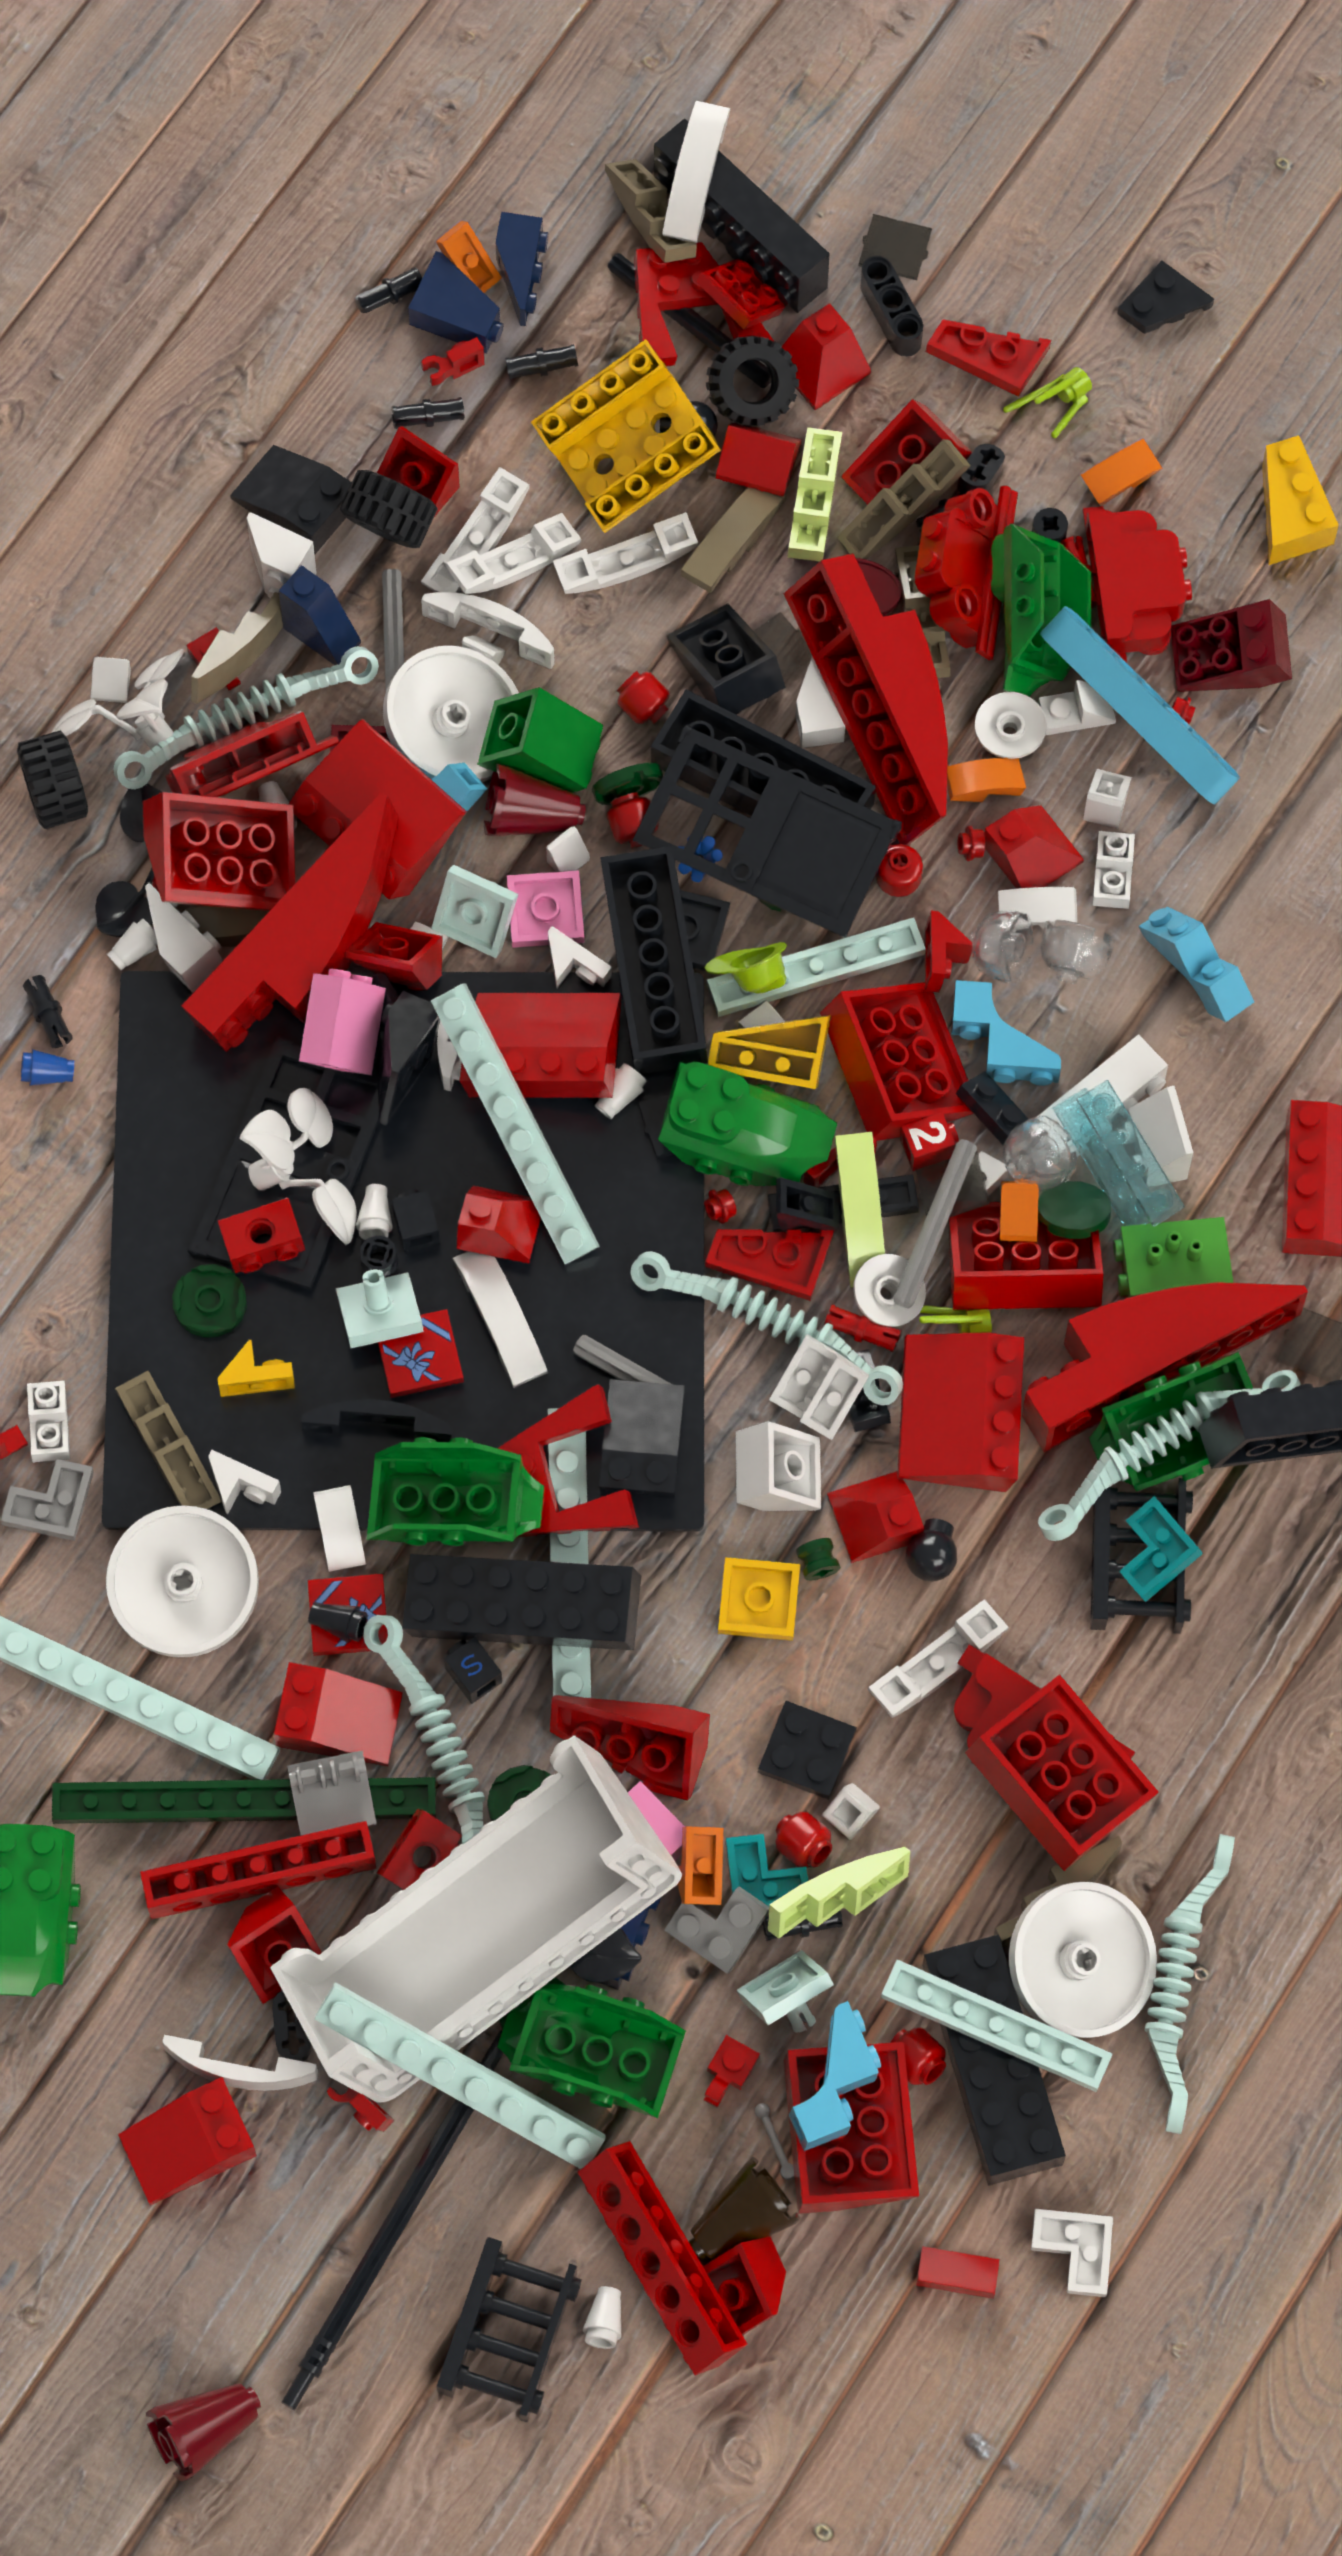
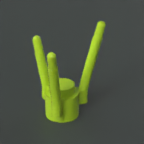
[1003,367,1092,438]
[919,1305,992,1333]

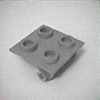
[287,1751,377,1835]

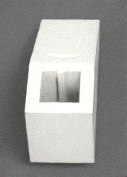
[796,656,846,748]
[145,883,223,992]

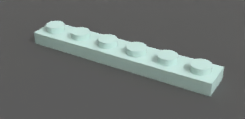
[707,917,926,1017]
[881,1959,1112,2092]

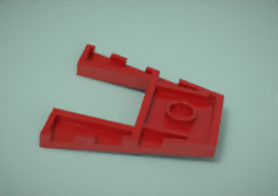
[634,242,774,367]
[497,1384,639,1537]

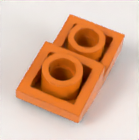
[1081,438,1163,506]
[947,758,1026,802]

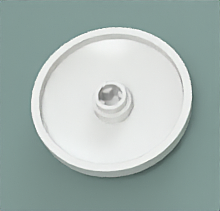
[383,646,519,782]
[106,1506,259,1657]
[1009,1882,1157,2038]

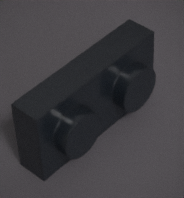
[956,1071,1031,1146]

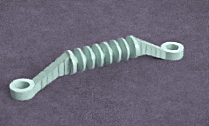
[113,646,379,789]
[630,1251,903,1405]
[1038,1370,1301,1541]
[363,1615,485,1844]
[1144,1834,1235,2134]

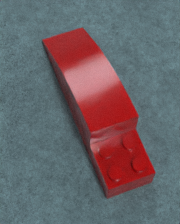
[783,553,948,845]
[181,791,398,1052]
[1022,1282,1308,1452]

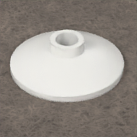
[975,692,1047,759]
[853,1254,926,1327]

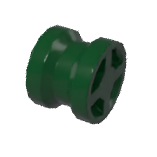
[796,1538,841,1581]

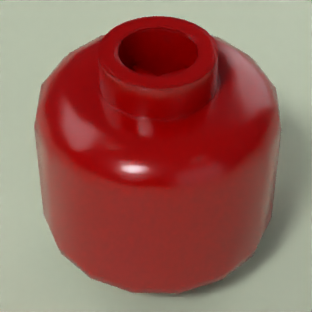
[617,671,670,725]
[606,792,659,849]
[876,844,923,897]
[775,1812,832,1868]
[890,2028,946,2085]

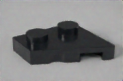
[1117,260,1214,334]

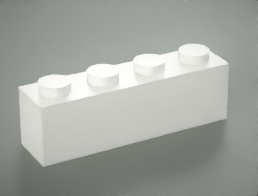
[1027,1034,1168,1167]

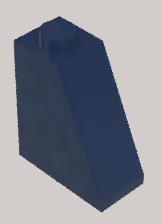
[408,251,504,354]
[279,565,361,665]

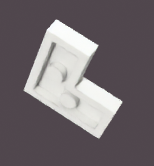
[1031,2209,1113,2297]

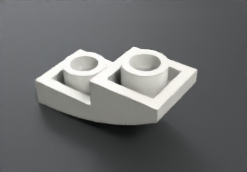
[1093,831,1135,909]
[998,887,1077,929]
[437,1020,461,1091]
[27,1381,70,1463]
[313,1485,366,1572]

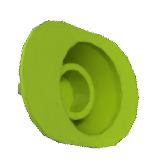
[705,942,787,993]

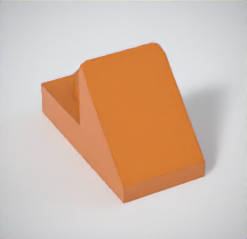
[436,221,502,293]
[1000,1181,1039,1242]
[677,1826,724,1905]

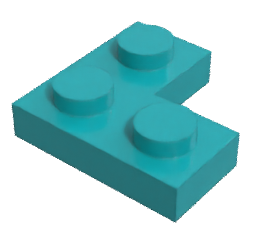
[1119,1496,1203,1602]
[726,1834,808,1906]

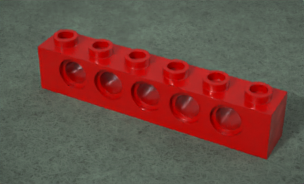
[140,1821,377,1920]
[578,2141,748,2376]

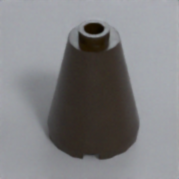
[689,2157,801,2260]

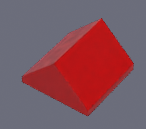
[715,422,803,497]
[377,426,460,517]

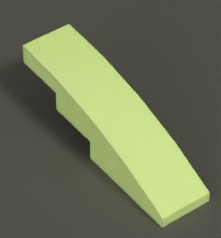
[788,427,842,562]
[834,1132,885,1288]
[768,1847,910,1939]

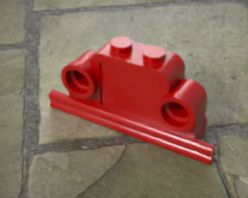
[915,485,1018,661]
[1082,506,1192,663]
[165,711,339,798]
[954,1644,1135,1764]

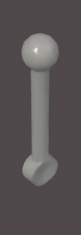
[754,2103,794,2180]

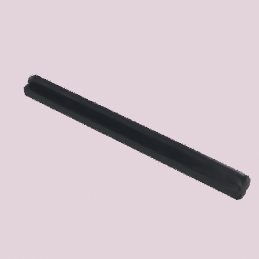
[607,253,771,388]

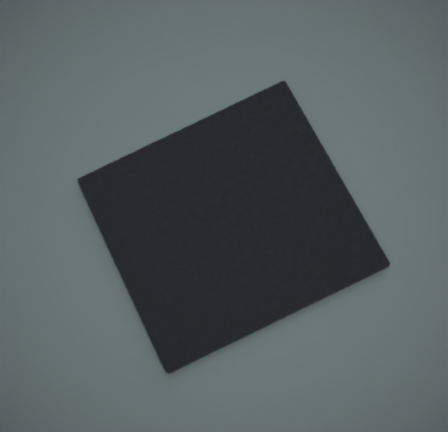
[102,971,704,1531]

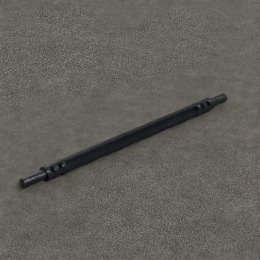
[281,2030,504,2410]

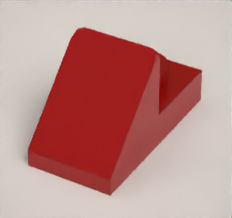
[924,910,974,993]

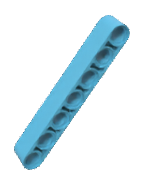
[1040,606,1240,805]

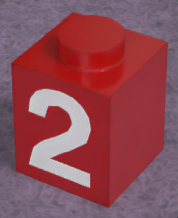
[900,1112,959,1171]

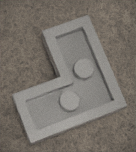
[1,1459,94,1541]
[664,1887,769,1974]

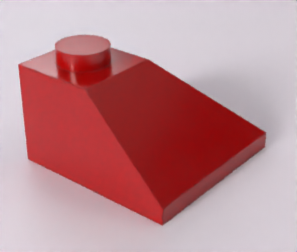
[782,303,871,410]
[984,805,1084,889]
[345,922,443,991]
[457,1185,541,1264]
[827,1471,924,1563]
[227,1886,322,2004]
[703,2236,786,2335]

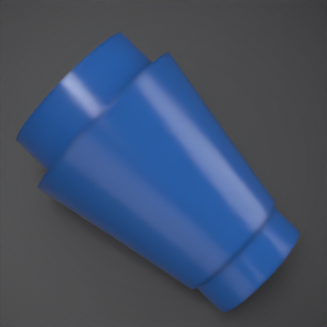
[21,1049,74,1086]

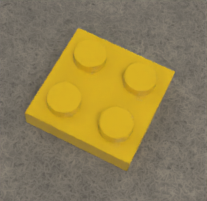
[718,1557,800,1641]

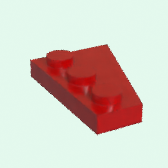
[925,319,1052,397]
[705,1229,834,1301]

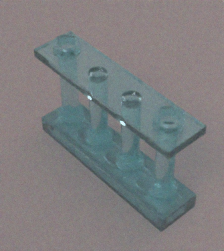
[1052,1079,1185,1227]

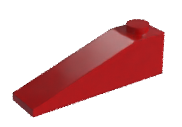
[550,1695,710,1801]

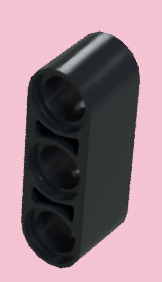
[860,255,924,357]

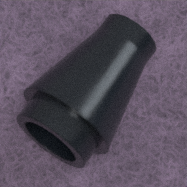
[308,1602,368,1643]

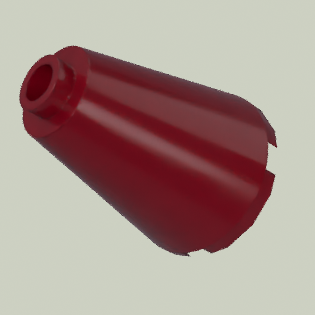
[484,764,586,836]
[146,2383,261,2482]

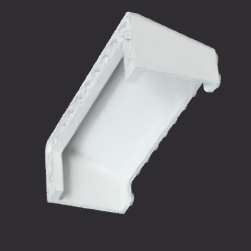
[270,1735,682,2102]

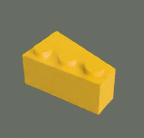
[1262,435,1339,566]
[708,1015,831,1089]

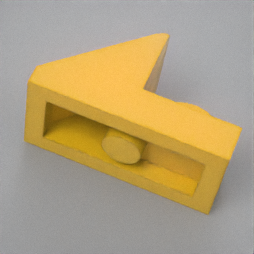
[218,1340,295,1397]

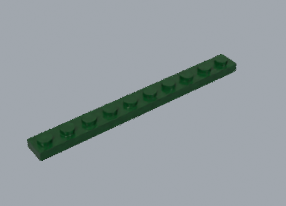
[52,1777,436,1824]

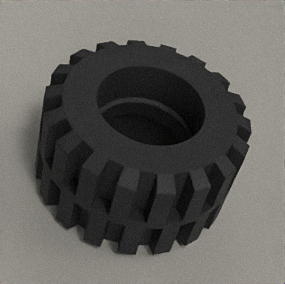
[706,336,799,426]
[339,470,438,548]
[17,730,88,829]

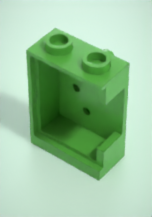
[1113,1217,1233,1298]

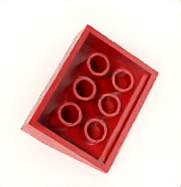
[289,719,467,900]
[143,792,295,911]
[820,982,974,1141]
[460,993,622,1098]
[1282,1100,1342,1257]
[948,1202,1104,1310]
[897,1332,1024,1492]
[965,1674,1159,1871]
[783,2042,919,2214]

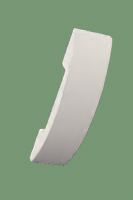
[662,101,730,243]
[421,467,530,593]
[553,512,699,594]
[445,513,581,594]
[421,592,554,669]
[453,1251,548,1388]
[868,1599,1009,1718]
[163,2035,318,2091]

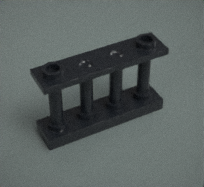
[1090,1478,1193,1634]
[436,2237,582,2422]

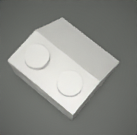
[247,512,317,599]
[1122,1086,1193,1189]
[736,1421,821,1511]

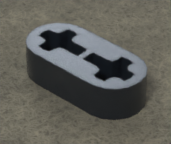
[957,444,1005,494]
[272,1990,312,2062]

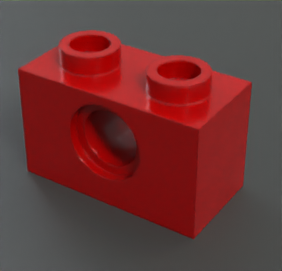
[218,1198,306,1273]
[376,1808,462,1890]

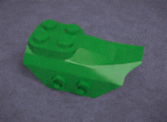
[991,523,1091,697]
[658,1061,837,1186]
[1089,1352,1254,1492]
[366,1437,544,1546]
[0,1824,81,1997]
[497,1984,686,2118]

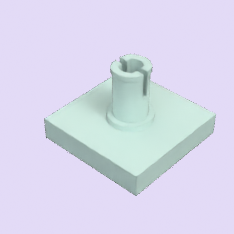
[431,865,518,958]
[336,1269,424,1348]
[737,1950,834,2033]

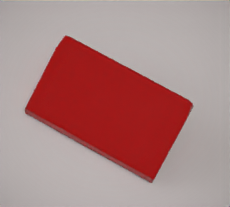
[916,2246,1000,2299]

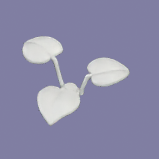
[51,649,185,749]
[239,1088,357,1245]

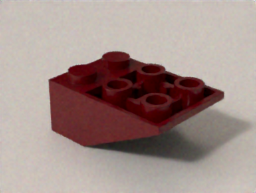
[1171,599,1292,692]

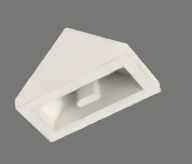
[1083,769,1132,829]

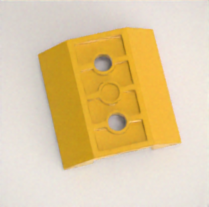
[531,339,721,533]

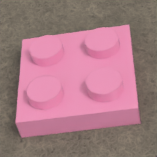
[507,870,585,948]

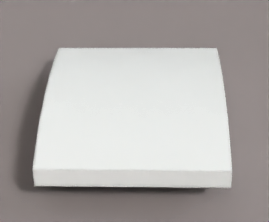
[769,1334,869,1440]

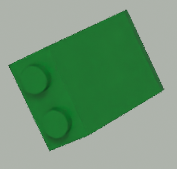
[477,687,603,793]

